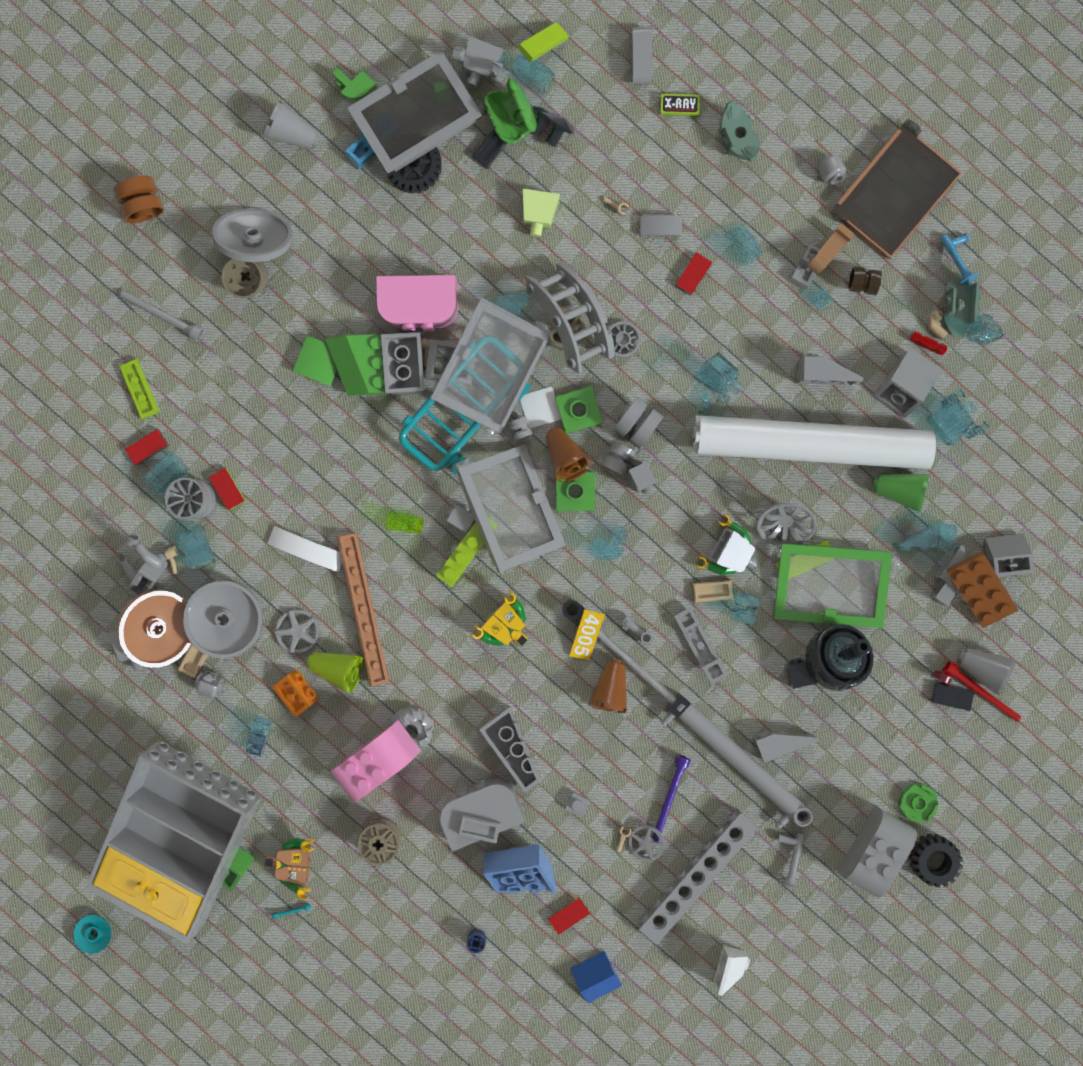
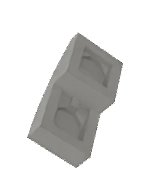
[640,215,682,237]
[790,244,819,290]

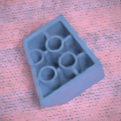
[483,844,557,893]

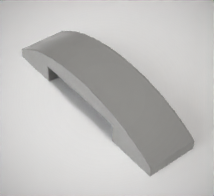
[674,607,728,684]

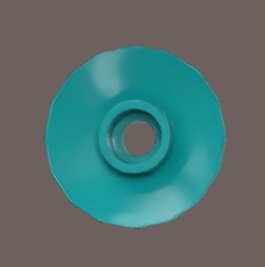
[73,914,112,954]

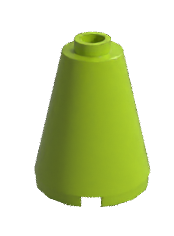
[307,652,364,693]

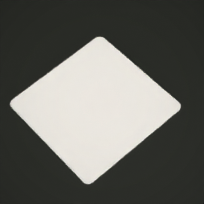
[520,387,561,429]

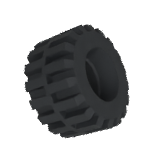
[908,834,963,887]

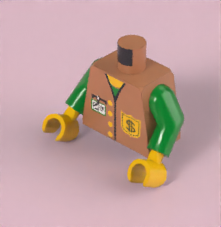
[265,838,314,900]

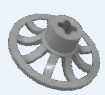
[757,503,816,547]

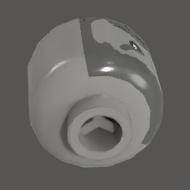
[194,670,225,698]

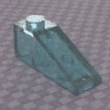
[966,314,1004,346]

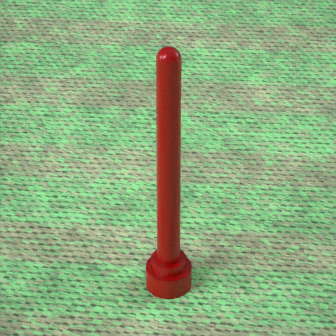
[942,660,1021,722]

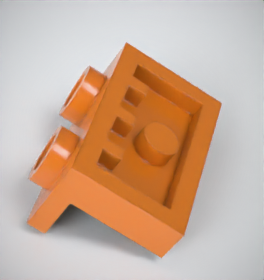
[272,669,319,718]

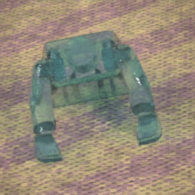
[694,352,743,416]
[926,389,990,446]

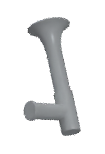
[777,832,805,889]

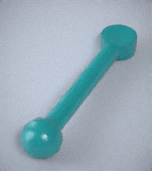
[271,904,311,919]

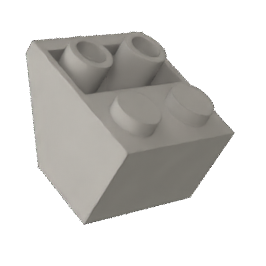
[984,534,1034,577]

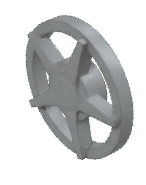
[629,825,665,861]

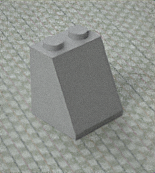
[873,347,942,418]

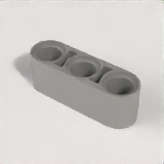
[632,27,652,84]

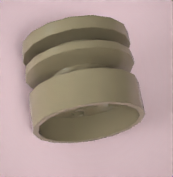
[221,259,269,298]
[358,817,402,865]

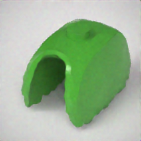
[483,78,537,144]

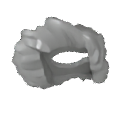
[386,707,434,747]

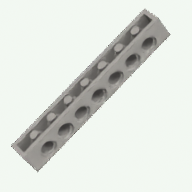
[638,809,758,945]

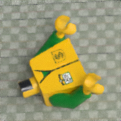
[470,590,529,647]

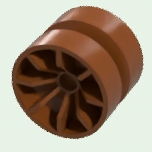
[113,176,164,223]

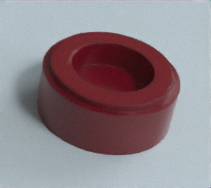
[931,670,952,686]

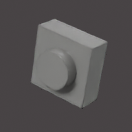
[565,791,590,818]

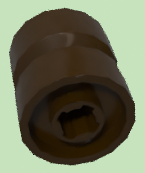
[848,266,882,296]

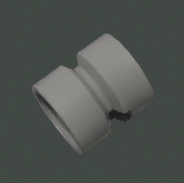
[602,441,636,476]

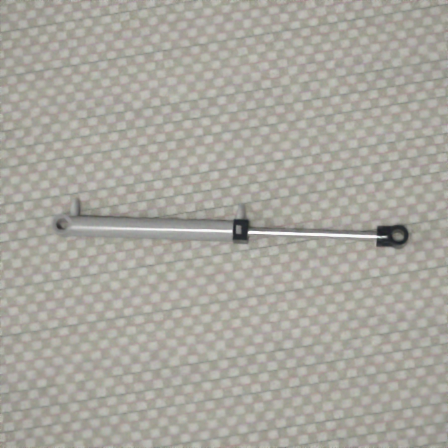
[562,599,813,829]

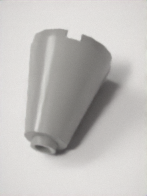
[263,101,320,149]
[957,648,1016,695]

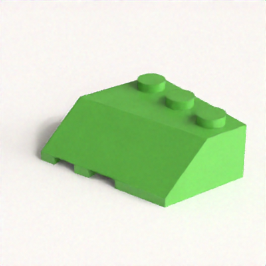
[325,334,386,396]

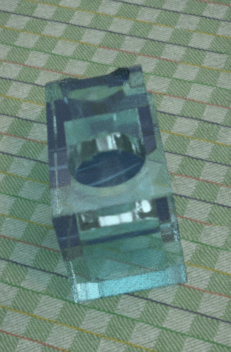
[246,716,274,757]

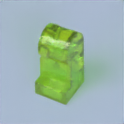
[385,512,424,534]

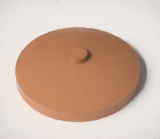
[117,590,191,667]

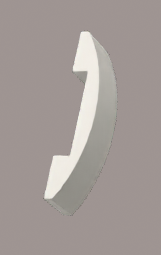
[267,526,342,572]

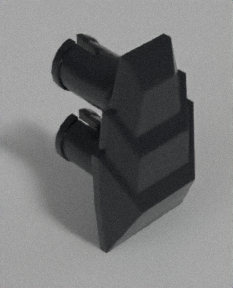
[532,106,575,147]

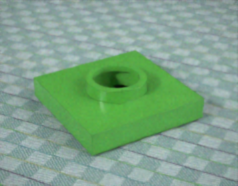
[555,386,603,434]
[556,472,595,511]

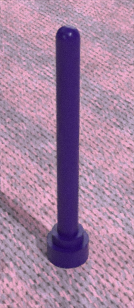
[652,754,691,842]

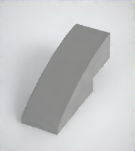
[930,545,965,606]

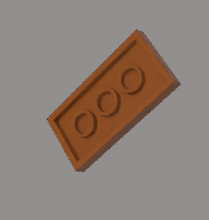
[946,551,1019,628]

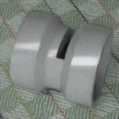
[508,416,533,441]

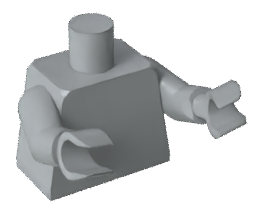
[451,36,504,88]
[114,533,168,596]

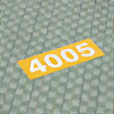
[569,610,605,661]

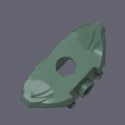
[719,100,760,162]
[943,274,982,337]

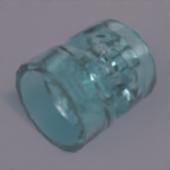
[730,592,761,625]

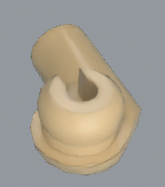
[929,310,948,340]

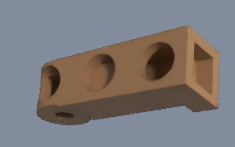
[807,223,855,275]

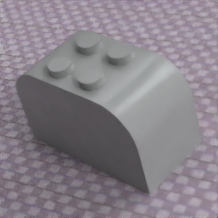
[440,778,525,852]
[838,805,917,898]

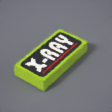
[660,94,700,116]

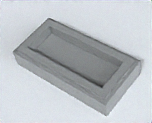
[458,814,501,843]

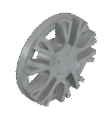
[607,321,641,358]

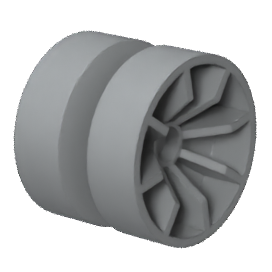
[613,397,664,449]
[165,478,216,519]

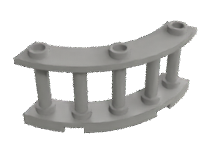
[526,261,615,374]

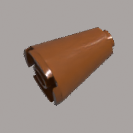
[546,427,591,482]
[588,659,627,714]

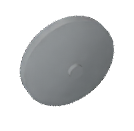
[212,209,292,262]
[183,580,263,658]

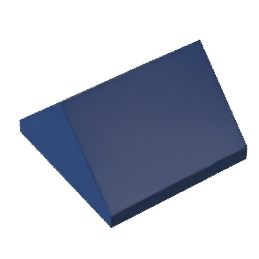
[571,950,622,1003]

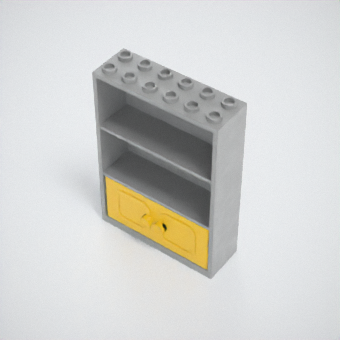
[85,740,262,945]

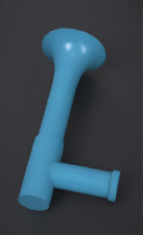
[940,233,979,286]

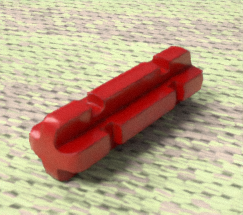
[910,331,948,355]

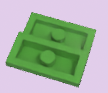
[292,335,337,386]

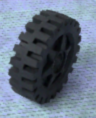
[385,133,442,194]

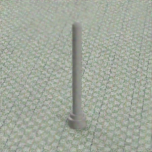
[119,290,204,342]

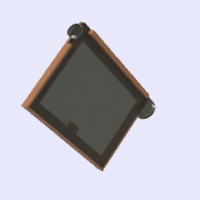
[831,119,962,259]

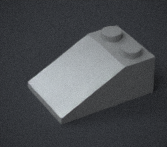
[797,353,863,385]

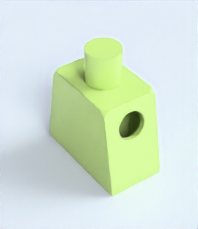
[523,189,560,237]

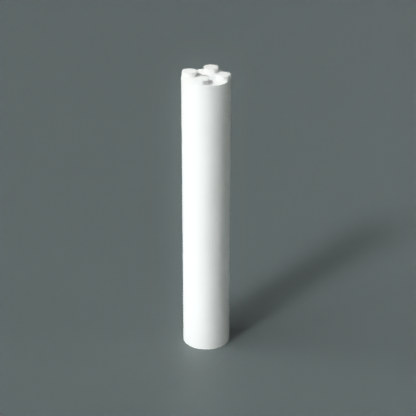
[692,415,936,469]

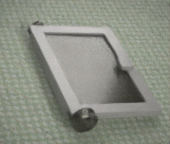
[347,50,488,175]

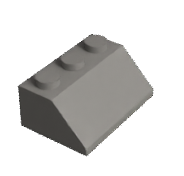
[381,332,424,394]

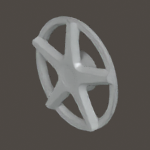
[275,610,319,653]

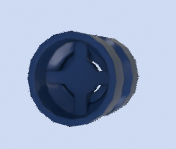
[466,929,486,953]

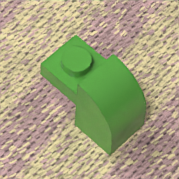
[332,67,378,103]

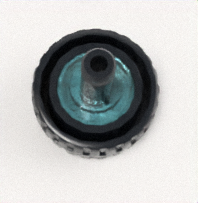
[805,624,874,691]

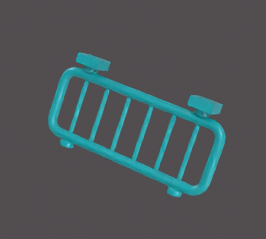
[399,335,532,475]

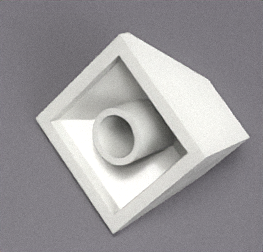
[713,945,750,996]

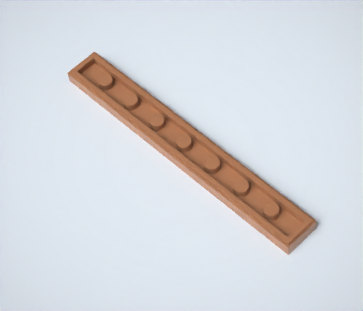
[337,532,389,687]

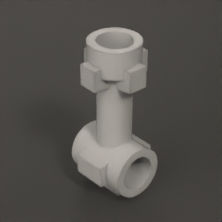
[620,616,653,645]

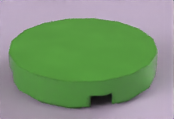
[899,784,938,823]

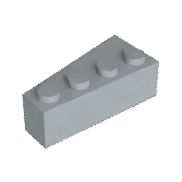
[478,706,540,793]

